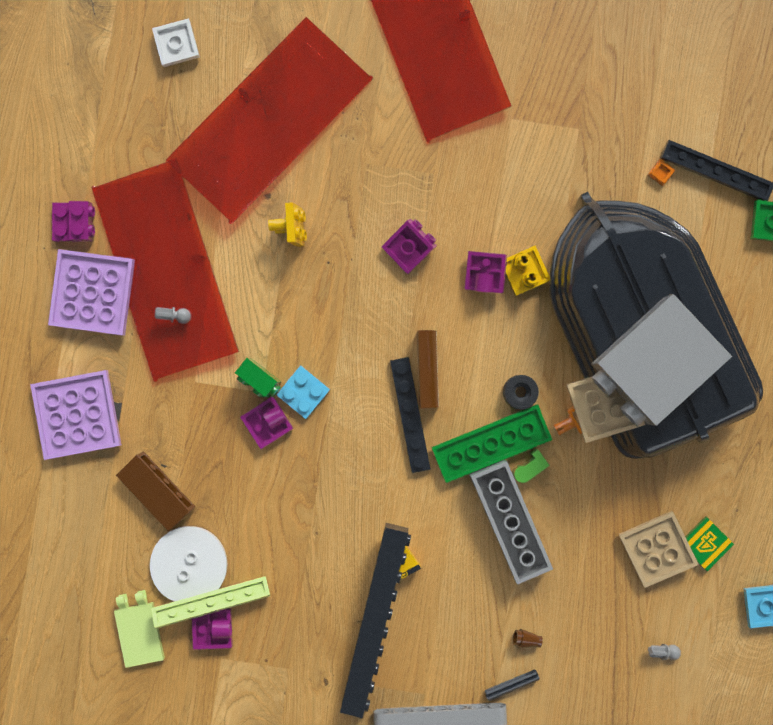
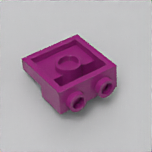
[52,201,95,242]
[382,219,437,274]

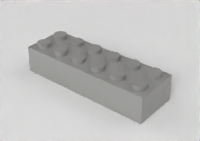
[469,460,553,585]

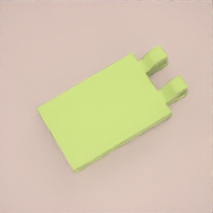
[114,590,165,668]

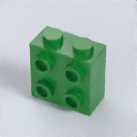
[235,358,281,398]

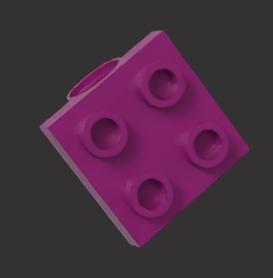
[465,251,507,293]
[240,396,293,449]
[192,608,233,650]

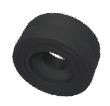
[503,375,539,409]

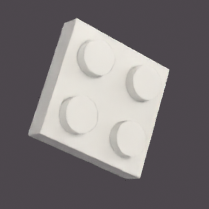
[152,18,200,67]

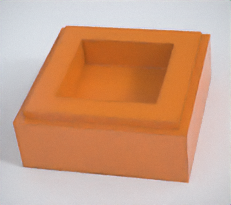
[648,158,675,186]

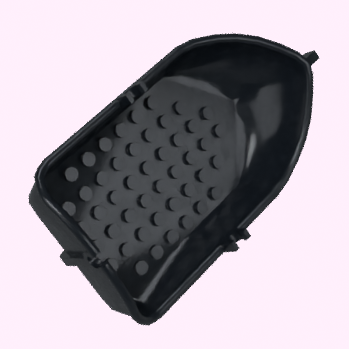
[550,192,763,459]

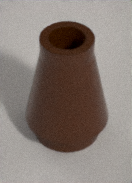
[513,629,543,648]

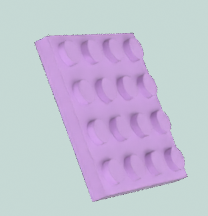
[48,249,135,336]
[30,370,122,460]

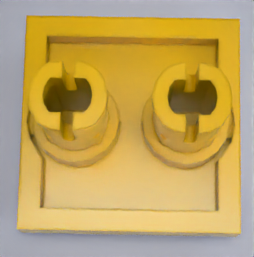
[268,202,307,247]
[505,245,550,296]

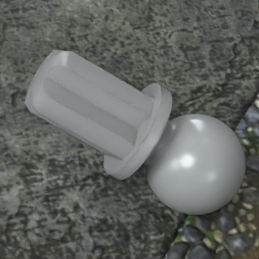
[155,307,191,324]
[648,644,681,661]

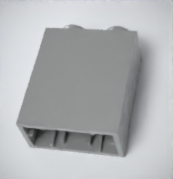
[591,294,732,427]

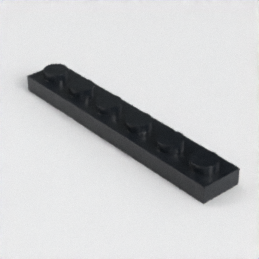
[660,140,773,201]
[390,357,431,473]

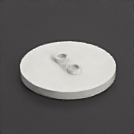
[150,526,228,602]

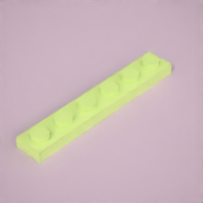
[151,576,270,629]

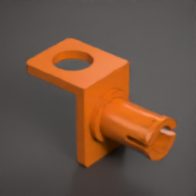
[554,406,582,436]

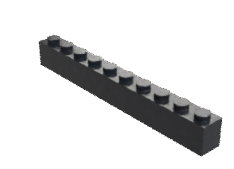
[340,523,411,718]

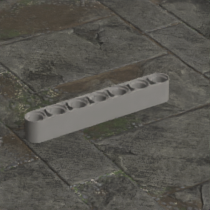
[374,703,507,725]

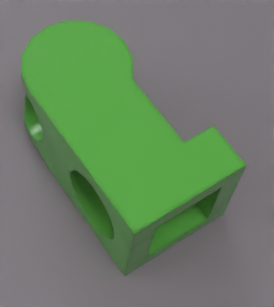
[513,449,550,483]

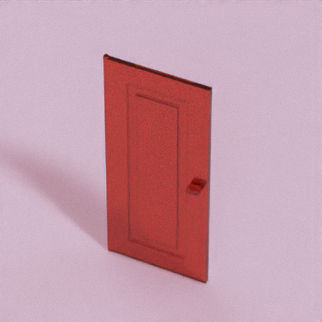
[371,0,512,143]
[165,17,373,224]
[92,159,239,382]

